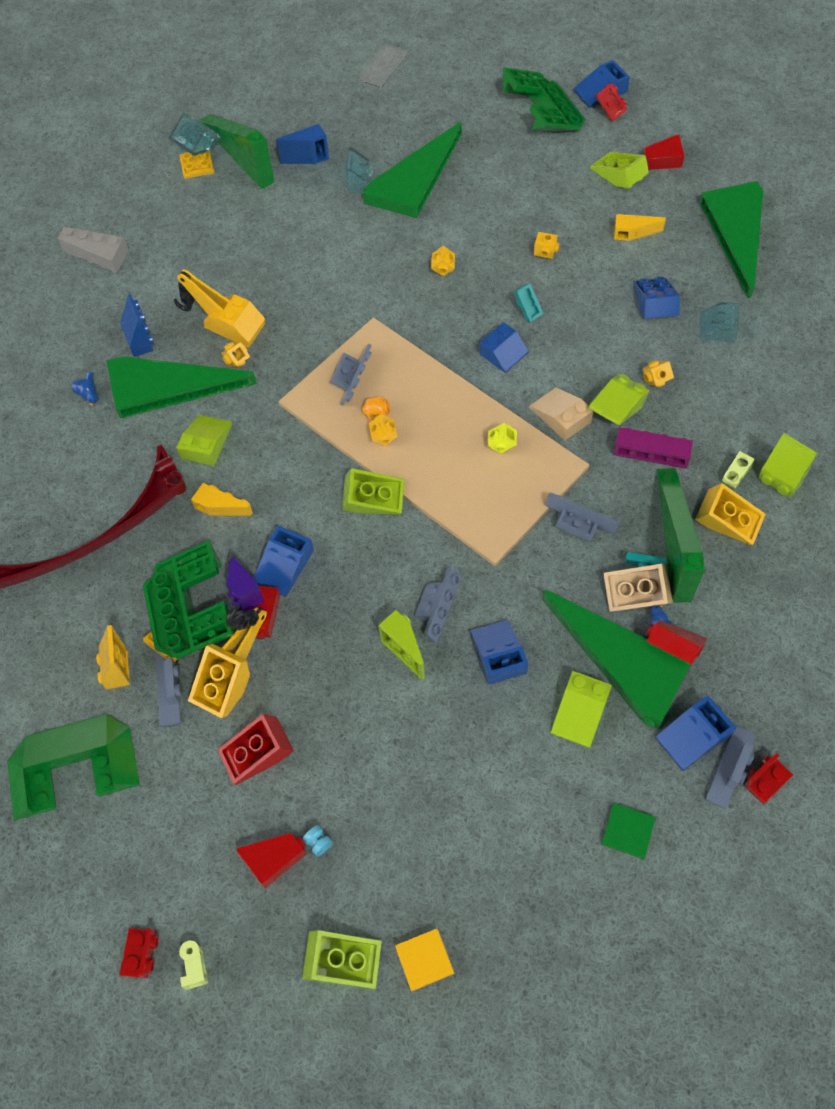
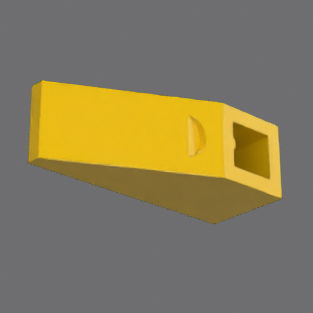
[614,214,666,241]
[191,483,253,516]

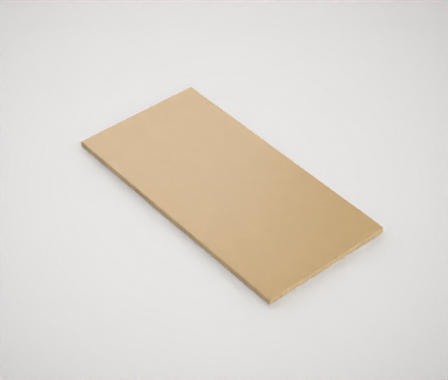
[278,317,589,566]

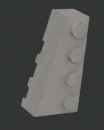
[58,227,128,274]

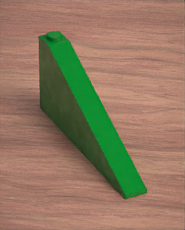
[198,114,275,189]
[362,122,462,218]
[700,181,764,298]
[106,356,257,419]
[657,469,705,603]
[543,589,691,729]

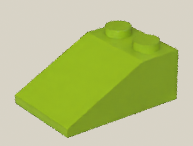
[590,152,649,189]
[589,374,650,426]
[176,415,233,466]
[758,433,818,498]
[342,468,405,515]
[378,610,425,680]
[551,671,612,748]
[302,930,382,989]

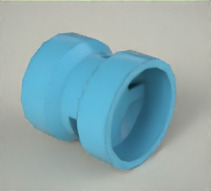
[302,825,333,857]

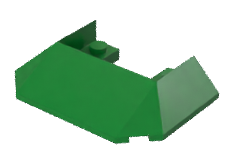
[503,67,585,132]
[143,541,236,659]
[7,714,140,821]

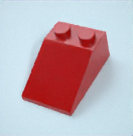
[218,714,294,785]

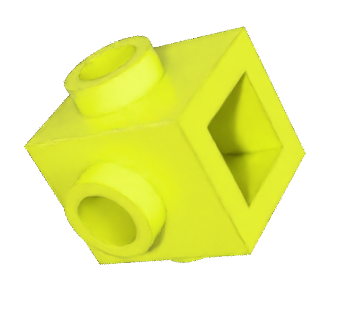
[488,423,517,454]

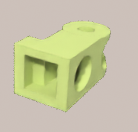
[722,451,755,489]
[179,941,208,990]

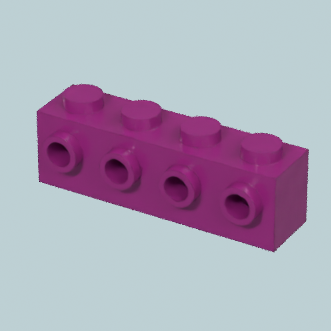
[614,427,693,469]

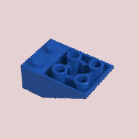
[574,60,630,108]
[276,124,329,164]
[633,276,680,319]
[120,293,154,357]
[253,526,314,597]
[470,620,528,685]
[655,695,736,771]

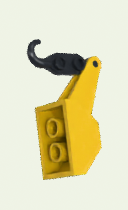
[174,269,265,348]
[188,605,267,718]

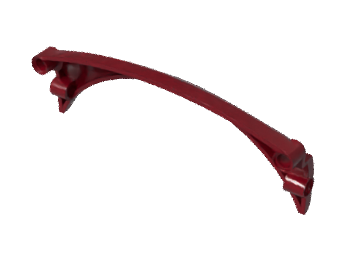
[0,444,186,589]

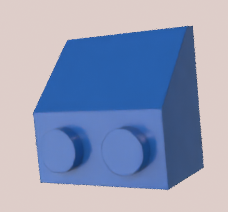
[480,322,528,373]

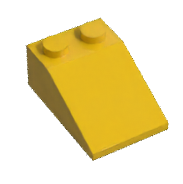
[695,483,766,545]
[96,625,130,690]

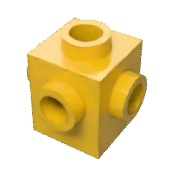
[534,232,560,259]
[431,246,455,276]
[221,342,250,368]
[642,360,674,387]
[368,414,397,446]

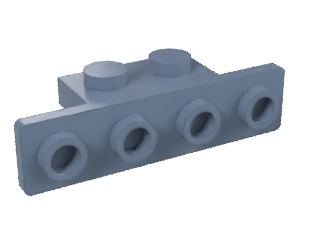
[330,344,372,406]
[545,492,620,542]
[415,567,461,643]
[155,652,182,727]
[706,726,756,809]

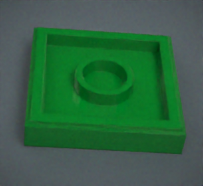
[601,803,656,860]

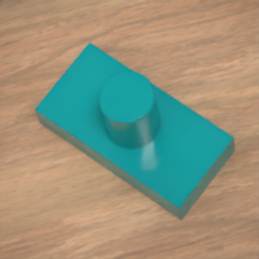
[514,283,543,322]
[625,552,667,567]

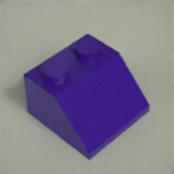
[226,557,264,612]

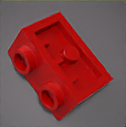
[595,83,628,121]
[744,753,793,805]
[119,928,159,979]

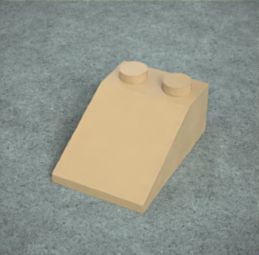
[529,388,593,441]
[604,564,673,612]

